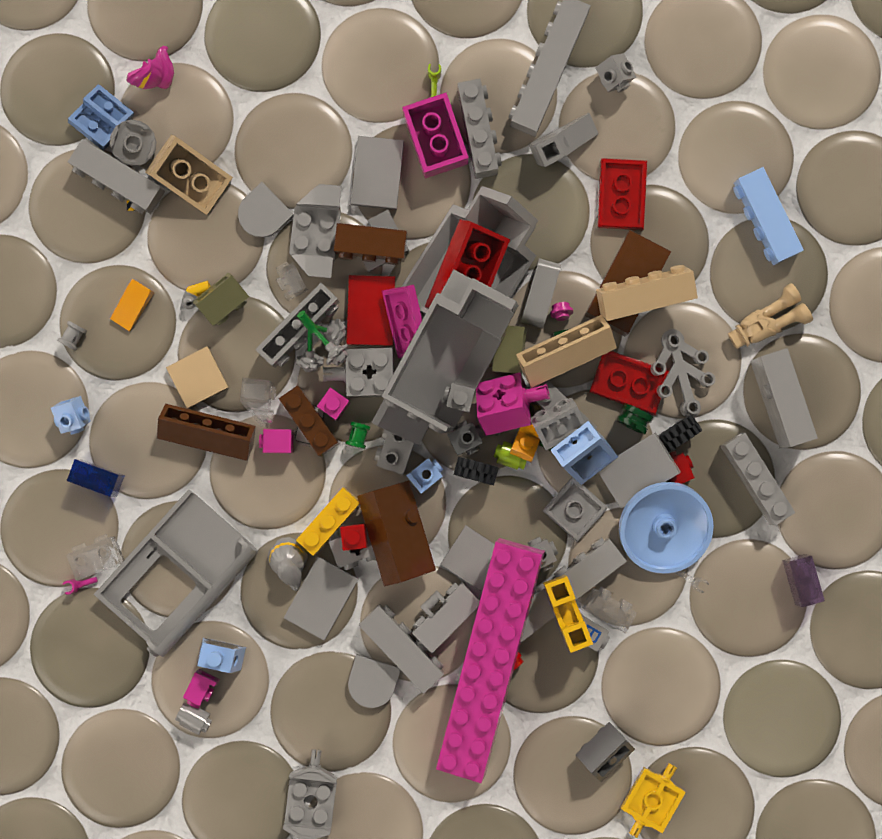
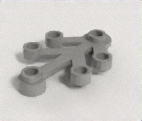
[650,329,715,417]

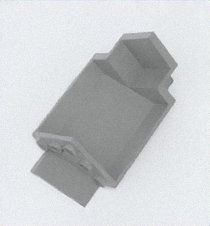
[401,186,538,320]
[372,269,519,445]

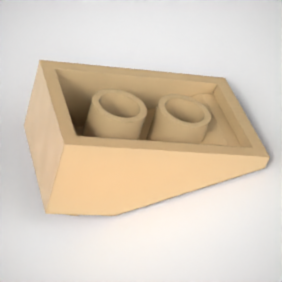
[145,135,233,215]

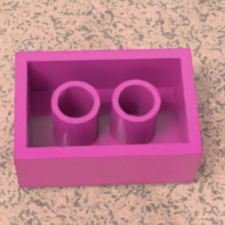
[402,92,469,179]

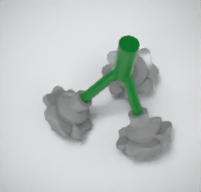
[296,311,348,372]

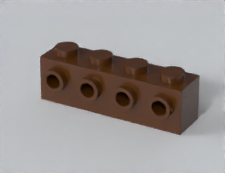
[157,403,256,461]

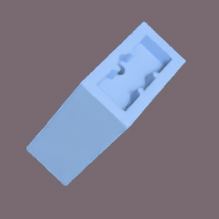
[551,421,618,485]

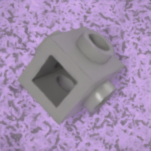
[595,53,637,92]
[527,537,559,572]

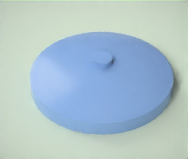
[619,482,714,574]

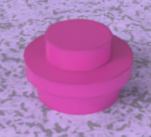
[550,302,573,321]

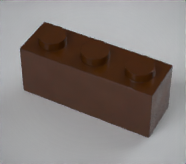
[334,223,407,265]
[278,385,340,457]

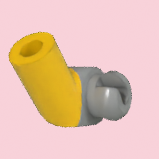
[182,280,211,309]

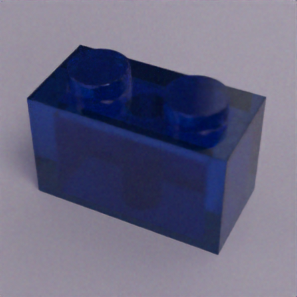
[67,459,125,497]

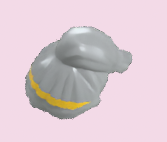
[268,537,308,591]

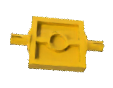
[620,763,686,838]

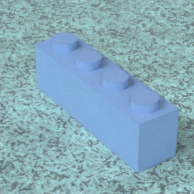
[733,167,804,266]

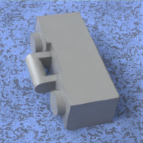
[412,582,480,653]

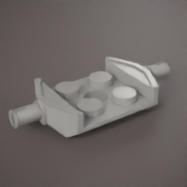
[283,749,337,839]

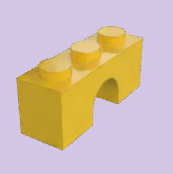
[296,487,360,556]
[543,575,593,653]

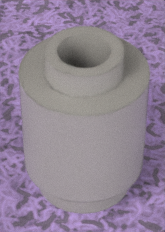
[175,703,212,735]

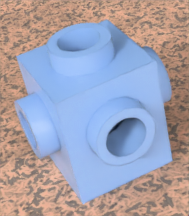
[51,396,91,435]

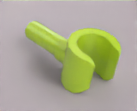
[428,64,441,97]

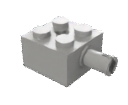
[323,348,394,398]

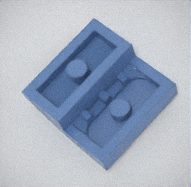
[68,84,134,151]

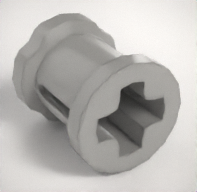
[57,321,87,351]

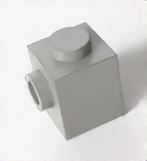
[443,383,475,412]

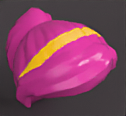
[126,46,174,89]

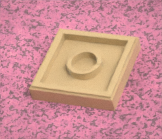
[166,346,229,409]

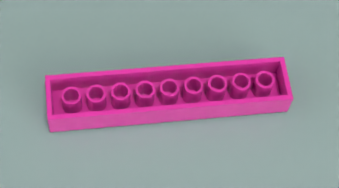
[436,538,545,783]

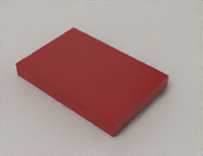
[597,158,647,230]
[347,275,395,346]
[589,351,669,415]

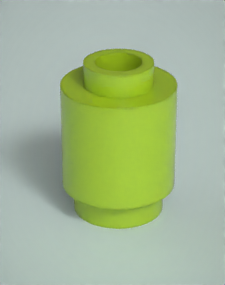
[493,441,527,470]

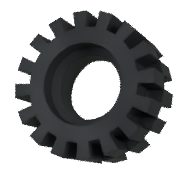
[658,414,702,452]
[453,457,499,486]

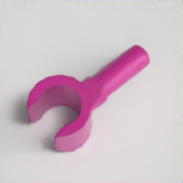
[62,577,98,594]

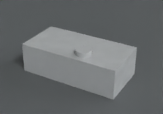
[750,348,818,449]

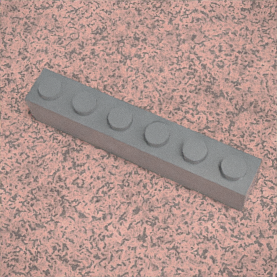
[508,0,591,137]
[521,537,627,642]

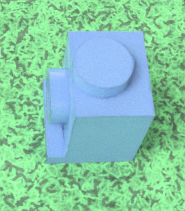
[406,458,444,494]

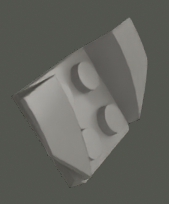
[289,184,342,278]

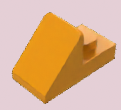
[510,423,540,462]

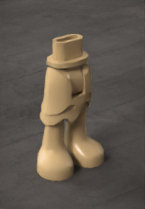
[728,283,813,349]

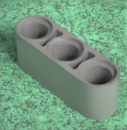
[521,258,561,329]

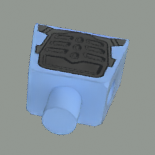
[197,638,246,673]

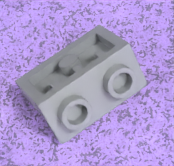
[531,398,585,450]

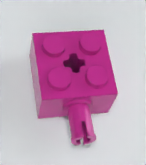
[476,372,550,436]

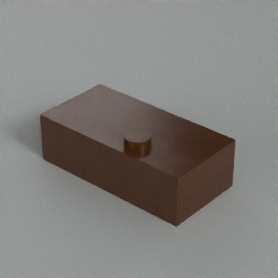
[584,230,671,337]
[357,480,436,587]

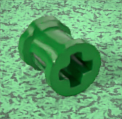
[345,422,370,449]

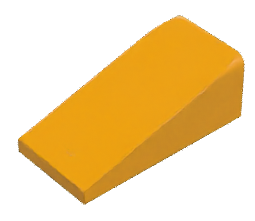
[110,279,154,331]

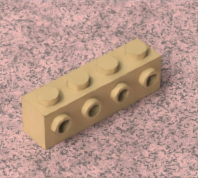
[596,265,698,321]
[516,315,617,388]

